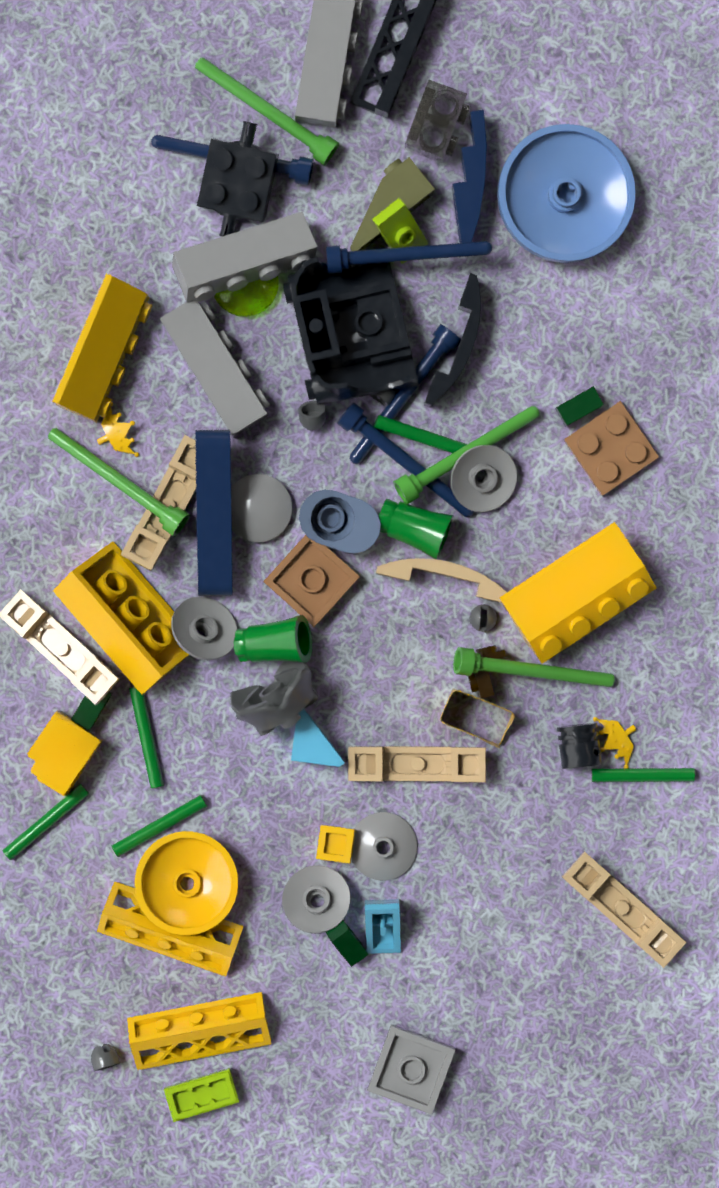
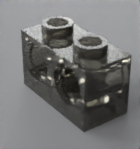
[404,80,471,163]

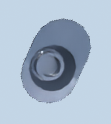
[299,489,381,554]

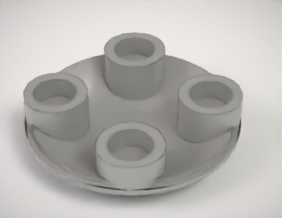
[231,474,292,542]

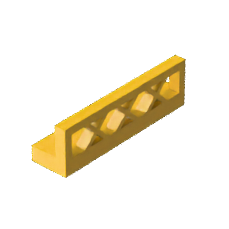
[97,881,244,977]
[127,992,272,1070]

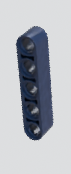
[195,430,233,596]

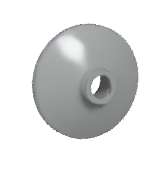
[450,445,517,512]
[171,597,237,660]
[352,812,417,881]
[282,865,351,934]

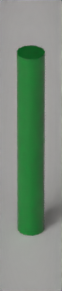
[374,415,467,453]
[129,687,164,788]
[591,768,695,782]
[2,784,89,860]
[111,795,207,857]

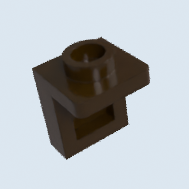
[468,645,506,698]

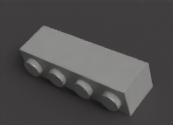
[295,0,363,128]
[172,212,317,302]
[160,300,270,438]

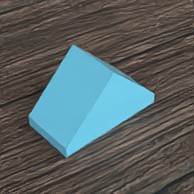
[291,709,345,767]
[365,899,401,954]

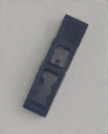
[452,110,487,243]

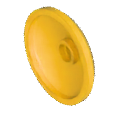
[135,831,238,935]

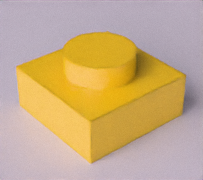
[316,825,356,864]

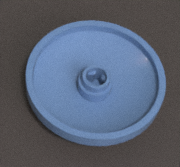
[497,124,636,263]

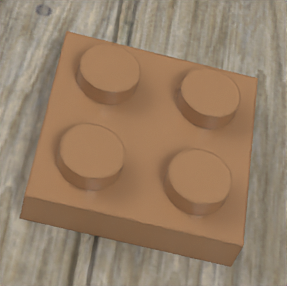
[563,401,659,496]
[263,535,360,627]

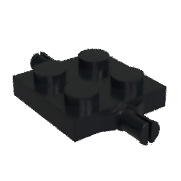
[197,121,279,237]

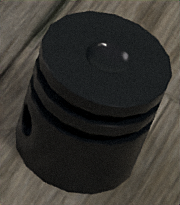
[557,723,602,769]

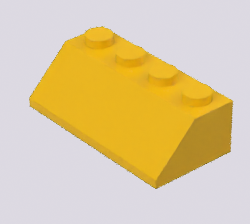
[52,273,152,423]
[499,522,657,664]
[53,541,189,695]

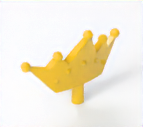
[97,403,139,457]
[593,717,636,768]

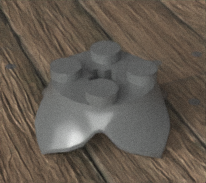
[230,661,318,736]

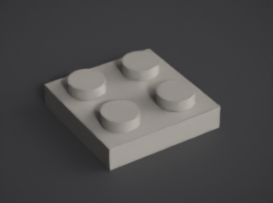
[367,1025,455,1115]

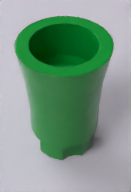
[379,499,454,560]
[233,615,312,663]

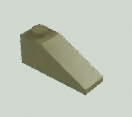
[350,157,435,251]

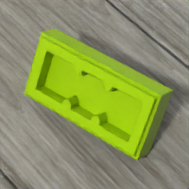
[372,198,429,265]
[164,1068,240,1122]

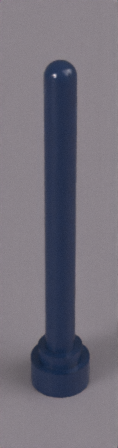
[151,135,314,186]
[326,241,492,274]
[349,324,461,464]
[337,402,474,517]

